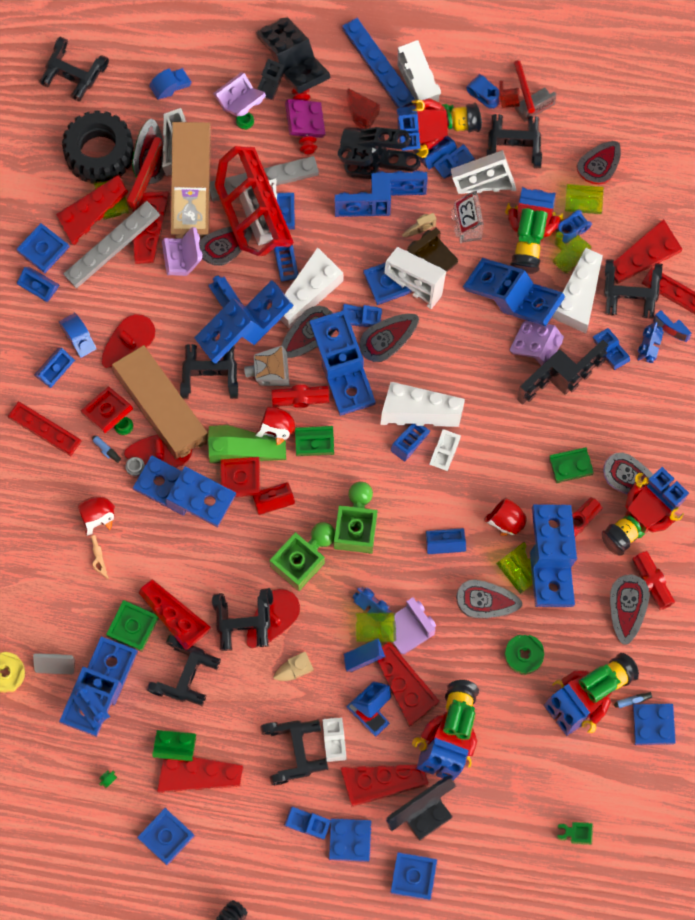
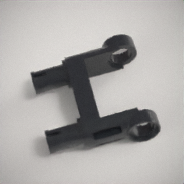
[39,37,109,102]
[486,114,542,169]
[604,259,663,319]
[180,344,238,399]
[212,588,273,651]
[146,635,221,707]
[260,719,328,785]

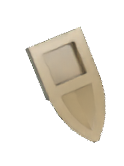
[402,213,437,237]
[273,652,314,681]

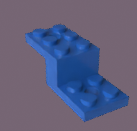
[335,171,428,217]
[463,258,565,326]
[194,280,294,363]
[309,310,376,416]
[133,455,236,528]
[530,504,577,607]
[59,636,138,737]

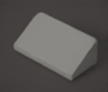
[33,653,75,675]

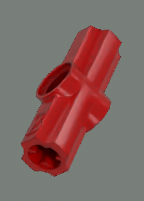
[271,385,329,408]
[572,497,603,537]
[632,551,675,610]

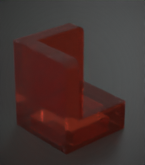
[499,80,520,108]

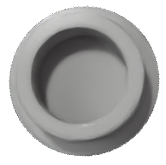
[125,457,145,476]

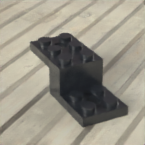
[256,17,331,94]
[517,340,608,405]

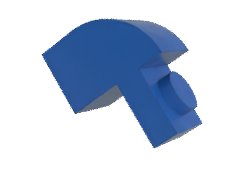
[59,313,97,358]

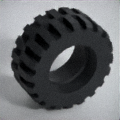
[62,110,134,184]

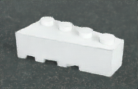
[280,248,343,328]
[552,248,603,333]
[380,382,465,427]

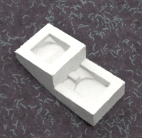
[429,429,461,471]
[322,717,347,762]

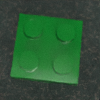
[106,600,159,652]

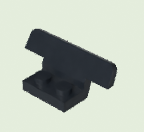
[386,776,456,841]

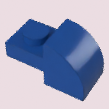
[149,68,192,100]

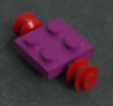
[285,88,326,155]

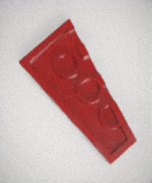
[56,175,128,246]
[133,191,169,264]
[613,219,682,284]
[138,579,211,650]
[377,641,440,727]
[157,757,244,793]
[341,764,429,807]

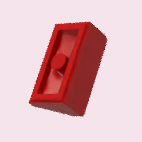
[253,482,295,515]

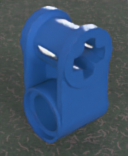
[466,74,500,109]
[556,210,592,243]

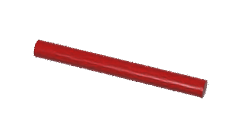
[514,60,535,114]

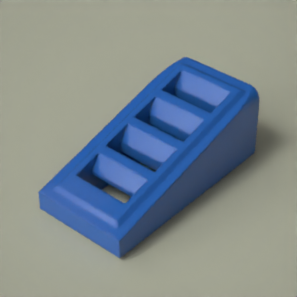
[274,244,299,282]
[391,424,430,461]

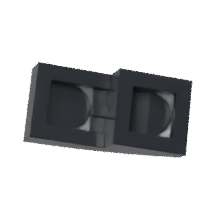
[257,58,285,100]

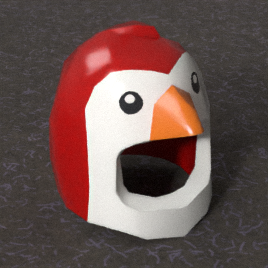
[255,407,295,445]
[78,496,115,536]
[484,498,527,536]

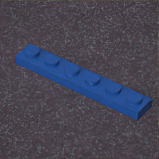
[342,18,415,108]

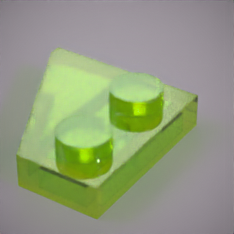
[496,542,533,594]

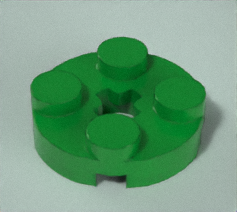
[505,635,544,675]

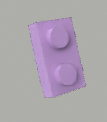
[213,72,266,116]
[162,227,202,276]
[510,320,564,366]
[382,597,436,655]

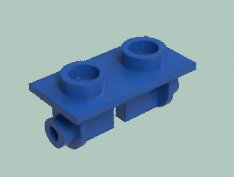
[208,275,242,308]
[637,322,664,363]
[352,587,392,623]
[71,684,110,728]

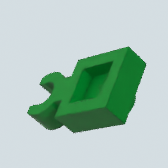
[557,822,593,845]

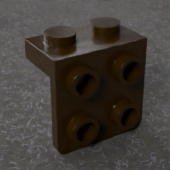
[407,227,458,272]

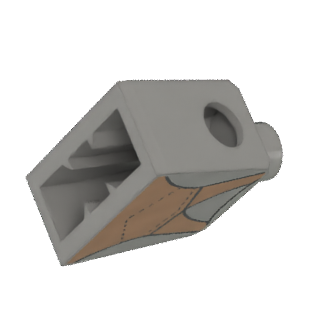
[244,346,290,386]

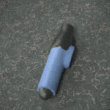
[92,436,121,463]
[614,692,652,708]

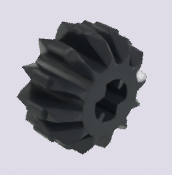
[216,900,247,920]

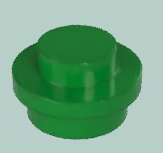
[236,112,254,130]
[114,417,134,435]
[99,770,117,788]

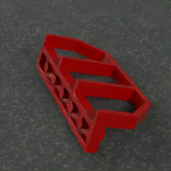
[215,146,294,256]

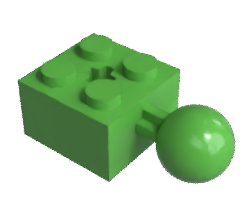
[334,481,378,554]
[269,522,335,591]

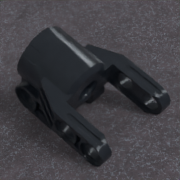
[338,127,420,179]

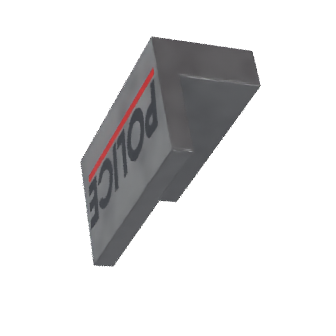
[515,88,557,122]

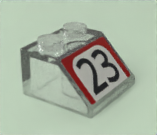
[451,191,484,243]

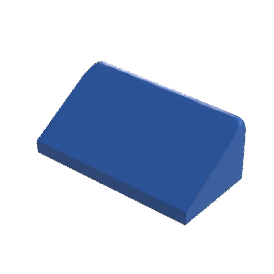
[416,135,457,169]
[16,267,59,302]
[34,347,75,388]
[426,528,466,554]
[344,639,385,672]
[352,681,391,718]

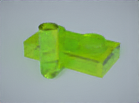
[553,232,592,274]

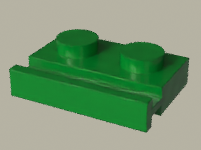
[295,426,334,456]
[549,447,594,483]
[153,730,196,761]

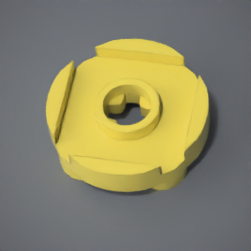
[0,652,25,692]

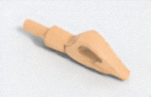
[91,535,109,579]

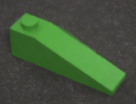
[208,425,286,463]

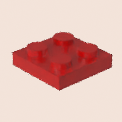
[80,386,133,433]
[221,457,261,497]

